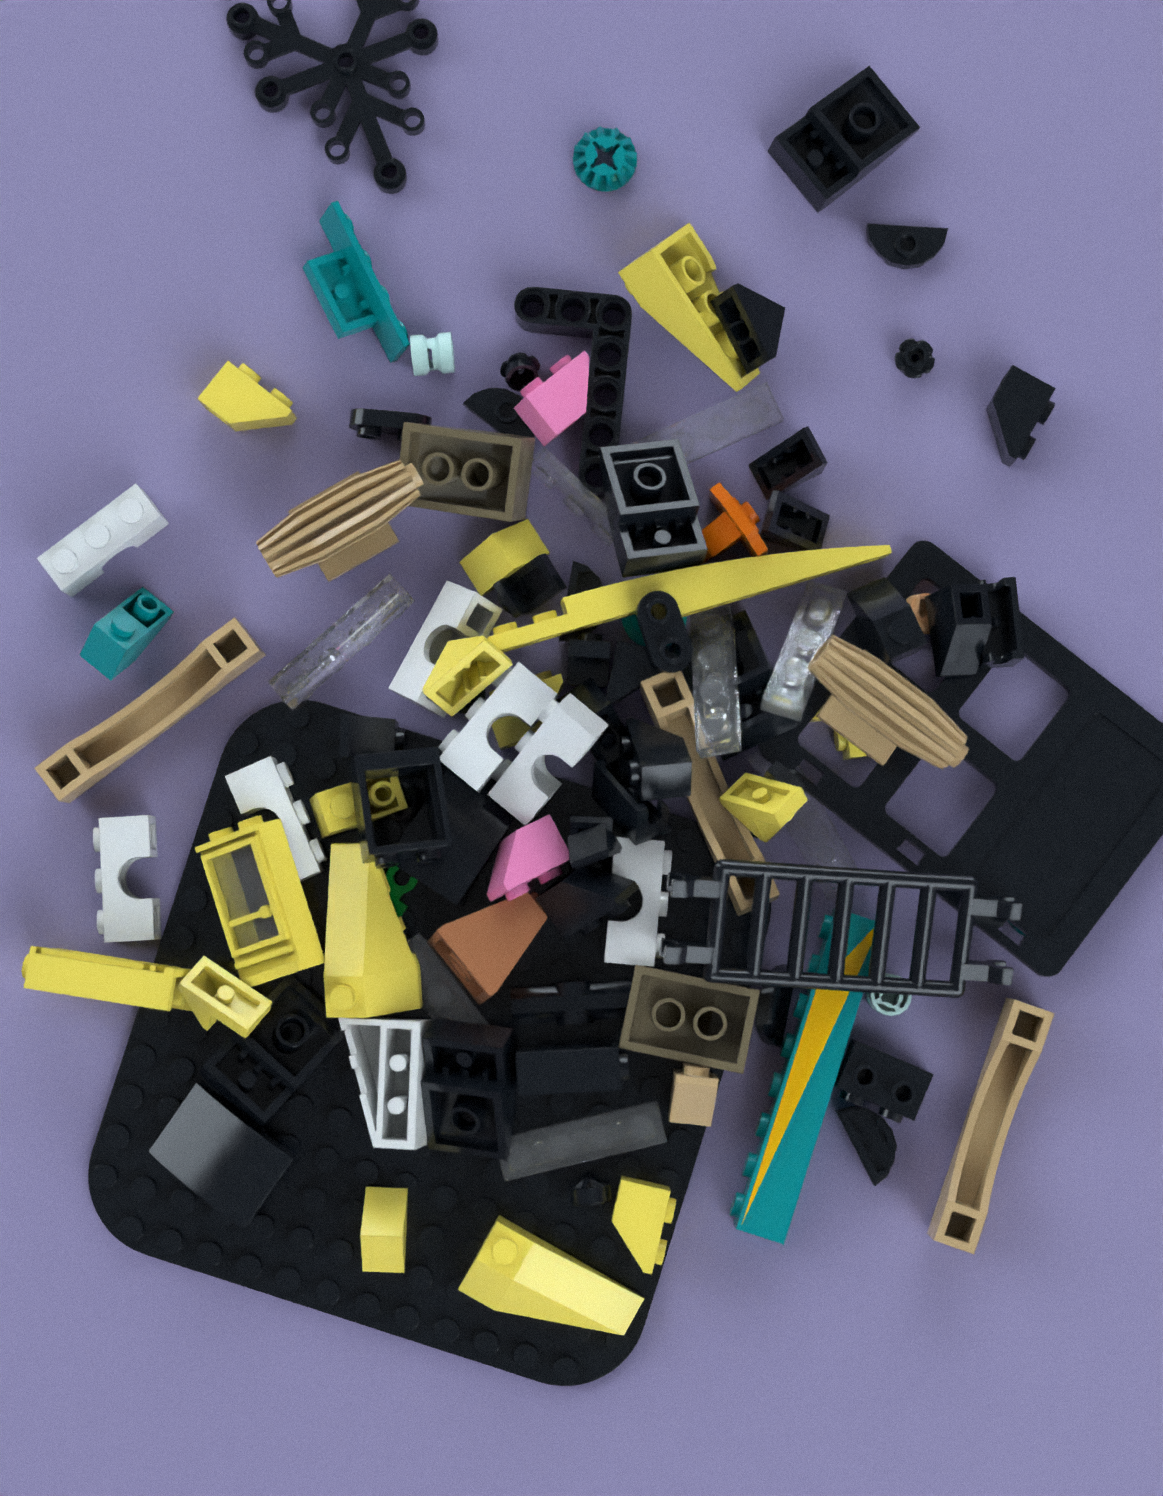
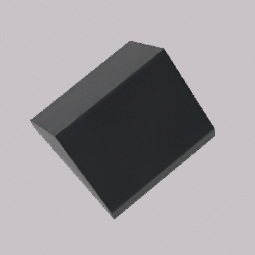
[568,822,622,870]

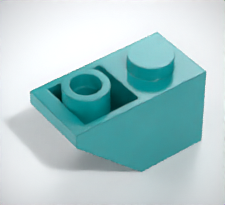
[79,587,174,681]

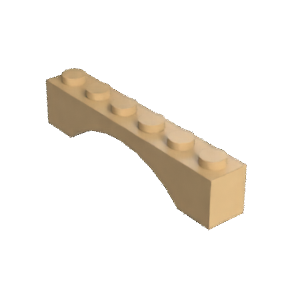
[34,617,266,803]
[640,671,780,916]
[927,997,1054,1254]

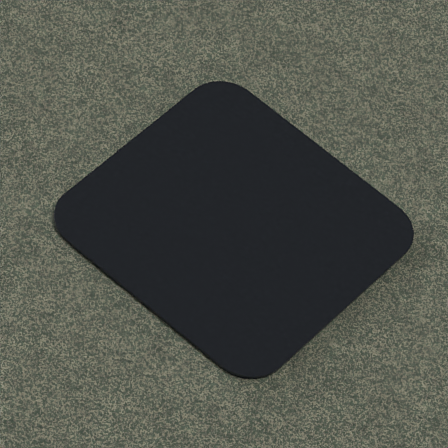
[88,700,771,1386]

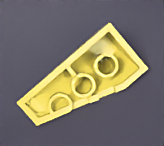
[618,222,760,392]
[324,843,423,1018]
[458,1215,644,1336]

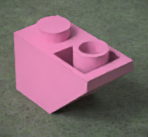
[513,350,590,447]
[487,814,570,902]

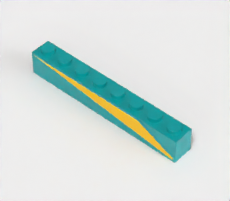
[729,908,875,1245]

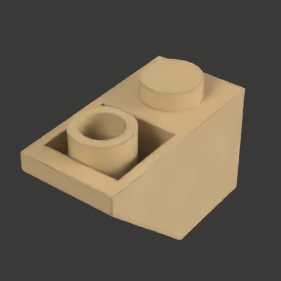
[668,1062,719,1127]

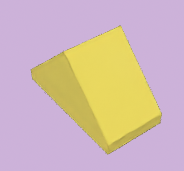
[459,519,550,596]
[422,636,513,717]
[360,1186,408,1273]

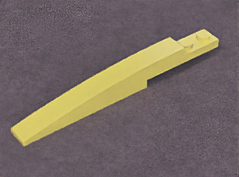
[487,545,892,653]

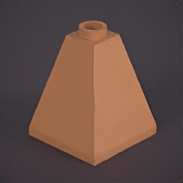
[427,892,548,1005]

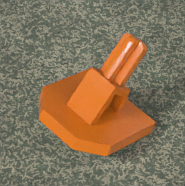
[702,482,768,565]

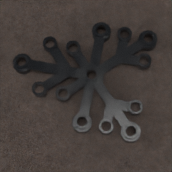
[226,0,438,194]

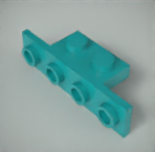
[302,201,410,363]

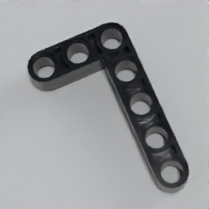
[514,287,632,500]

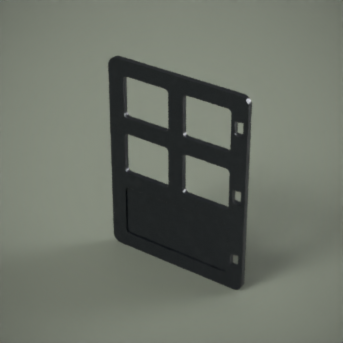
[758,540,1163,977]

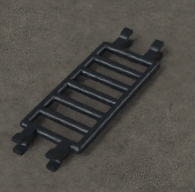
[659,859,1022,998]

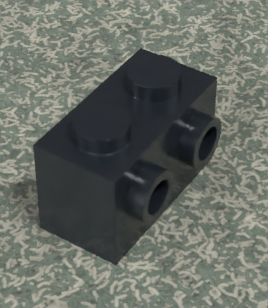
[834,1039,934,1123]

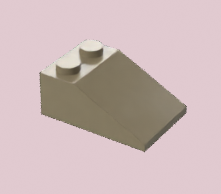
[399,422,535,522]
[619,965,760,1074]

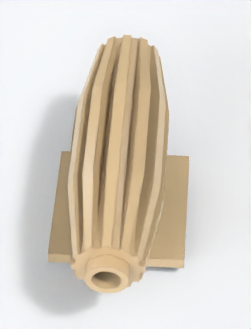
[256,459,424,582]
[807,635,969,770]

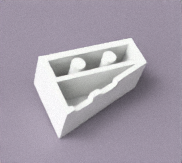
[338,1016,432,1150]

